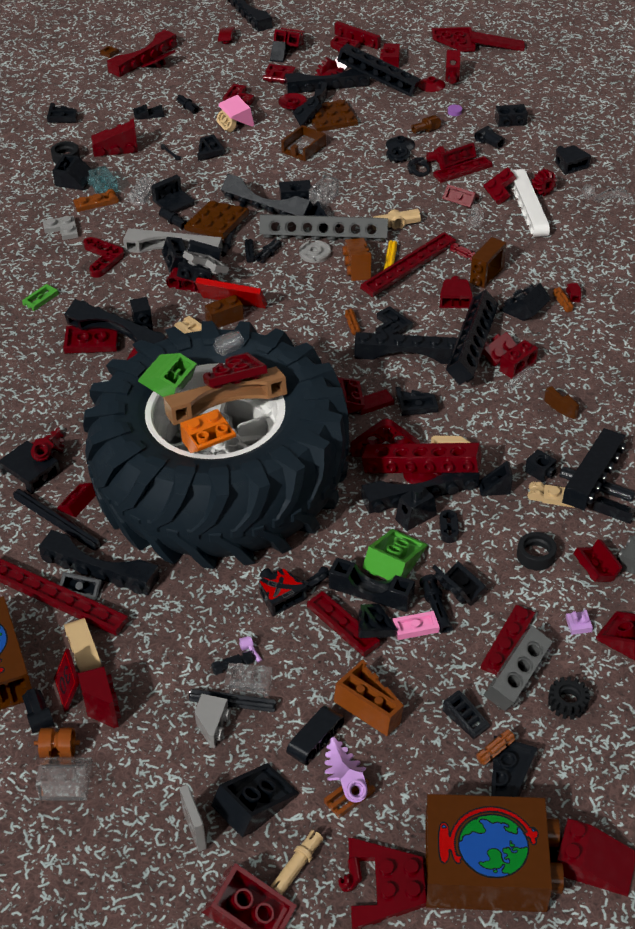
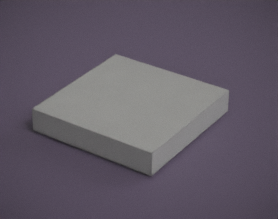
[179,785,207,852]

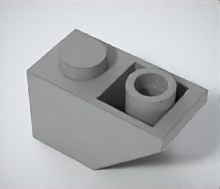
[195,694,231,748]

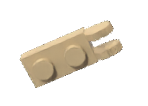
[527,481,575,508]

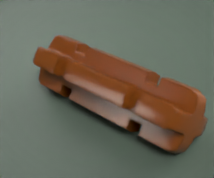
[553,287,574,313]
[345,309,360,335]
[476,729,515,765]

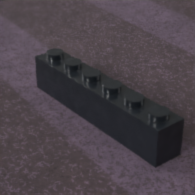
[562,428,627,511]

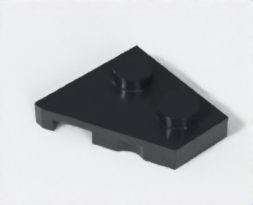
[292,95,322,126]
[47,103,78,123]
[197,134,225,161]
[395,387,438,416]
[358,604,398,638]

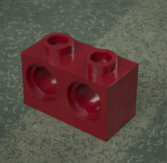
[500,340,538,379]

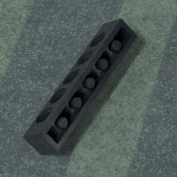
[337,43,421,97]

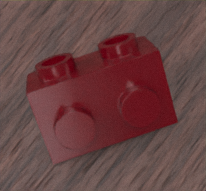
[481,332,517,367]
[573,539,622,582]

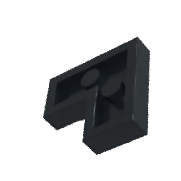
[375,306,413,334]

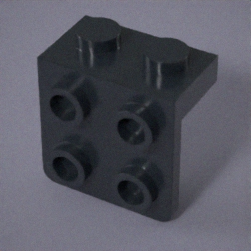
[151,174,195,212]
[432,561,488,606]

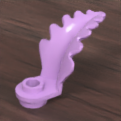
[325,737,368,803]

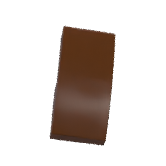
[544,386,579,419]

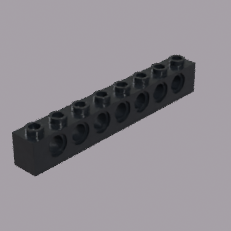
[446,289,498,385]

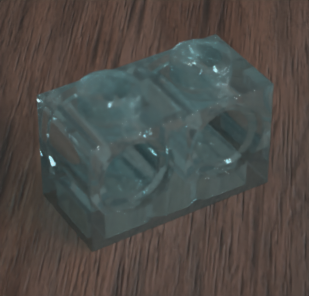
[87,166,118,194]

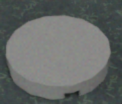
[299,240,331,263]

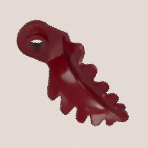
[315,57,348,76]
[31,428,65,462]

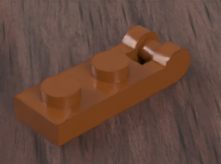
[73,189,119,212]

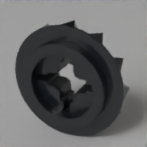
[386,146,410,163]

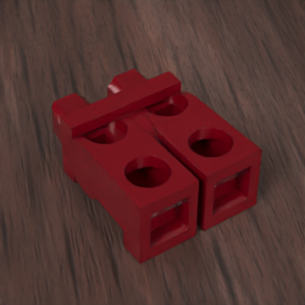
[274,27,305,47]

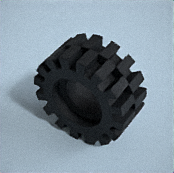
[548,677,590,720]

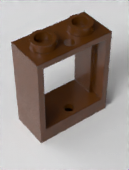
[470,237,506,288]

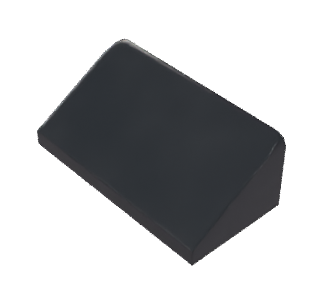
[593,496,635,524]
[60,572,105,600]

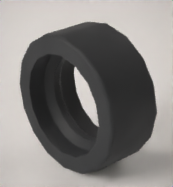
[51,141,80,164]
[517,532,557,571]

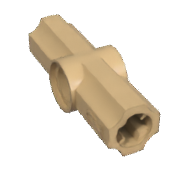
[372,209,421,230]

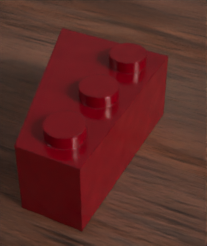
[91,118,138,157]

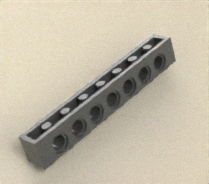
[259,214,388,241]

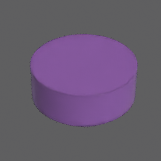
[448,105,462,116]

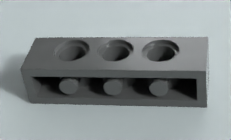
[483,626,553,711]

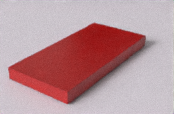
[195,277,267,309]

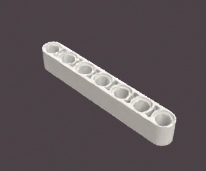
[510,169,550,237]

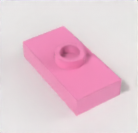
[392,611,440,640]

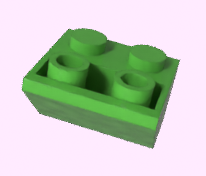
[138,353,197,397]

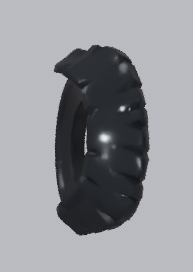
[407,157,430,177]
[302,566,329,591]

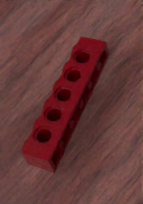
[362,443,482,473]

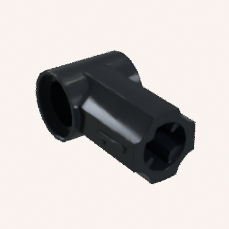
[474,126,505,149]
[22,688,54,734]

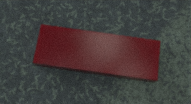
[437,142,477,169]

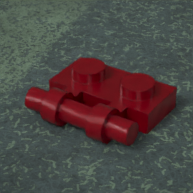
[263,64,296,84]

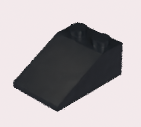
[211,763,299,838]

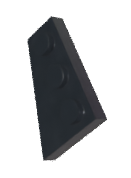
[491,736,538,797]

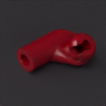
[338,857,362,892]

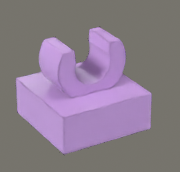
[566,610,593,635]

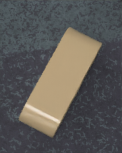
[64,618,102,672]

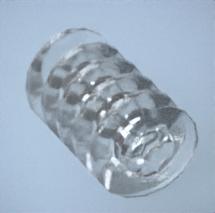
[127,176,156,206]

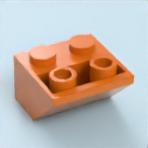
[180,409,236,453]

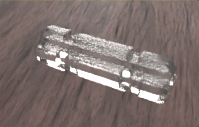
[506,366,534,391]

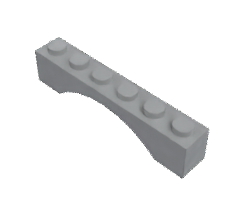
[123,228,223,253]

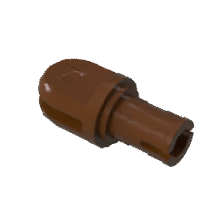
[411,115,441,134]

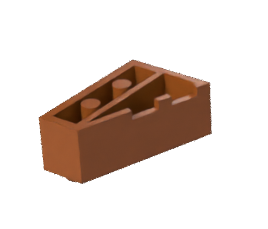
[342,238,371,281]
[333,660,404,736]

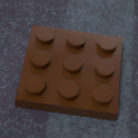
[309,99,358,132]
[184,201,250,239]

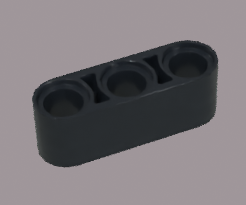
[286,705,345,766]

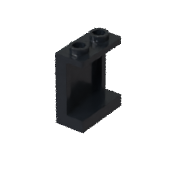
[177,239,222,281]
[0,441,60,494]

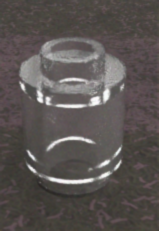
[213,331,244,356]

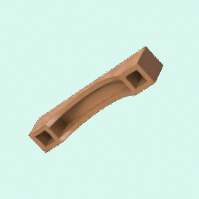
[163,367,287,426]

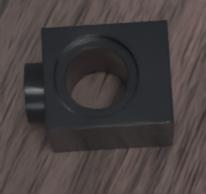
[525,449,557,483]

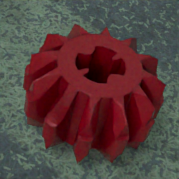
[531,169,558,196]

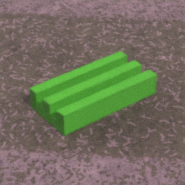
[22,284,59,311]

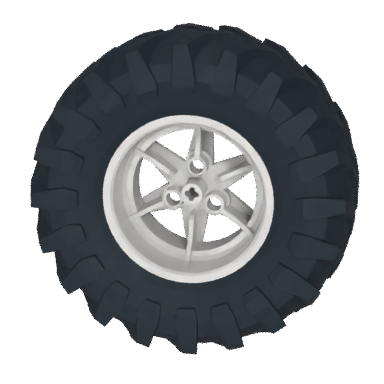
[83,321,350,569]

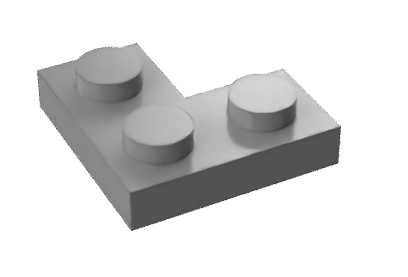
[42,216,78,240]
[183,251,229,275]

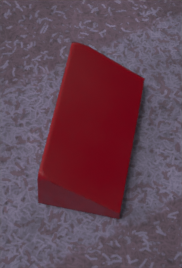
[57,483,96,517]

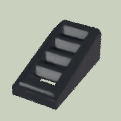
[442,690,490,739]

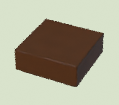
[100,46,119,58]

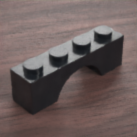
[329,557,415,612]

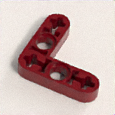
[83,237,124,278]
[350,419,420,457]

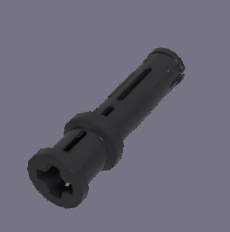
[419,574,453,634]

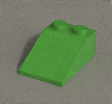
[362,529,428,581]

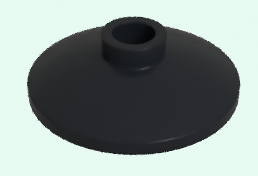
[386,136,415,151]

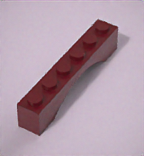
[107,29,177,77]

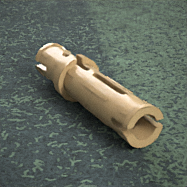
[270,830,324,895]

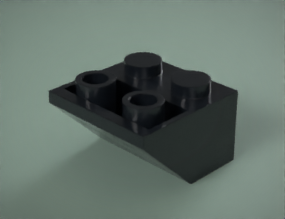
[52,154,94,190]
[500,283,551,321]

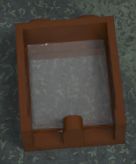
[281,125,326,162]

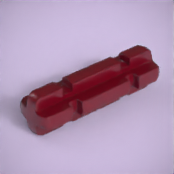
[450,243,476,261]

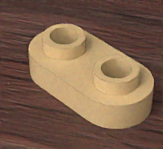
[217,110,237,132]

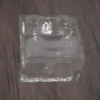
[35,757,93,801]

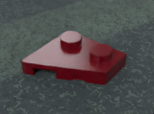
[330,36,360,52]

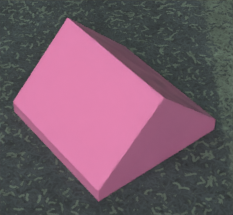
[218,95,254,127]

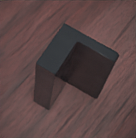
[310,201,341,231]

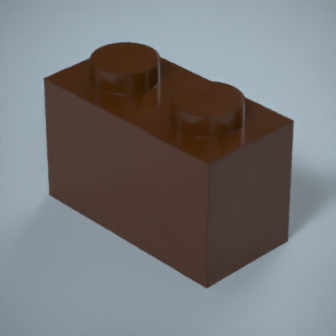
[204,295,244,328]

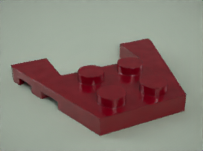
[348,838,426,929]

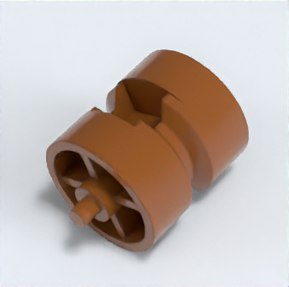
[34,727,80,758]

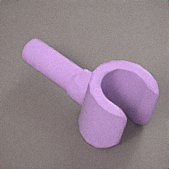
[239,636,262,663]

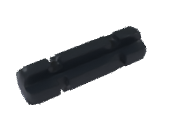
[244,239,255,263]
[211,651,254,675]

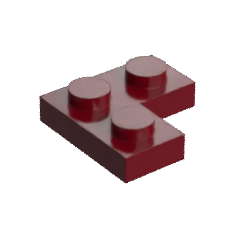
[223,84,254,107]
[483,167,517,205]

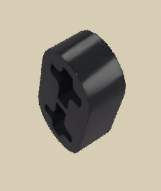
[439,510,459,543]

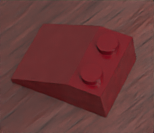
[596,611,635,661]
[557,818,635,897]
[202,863,297,929]

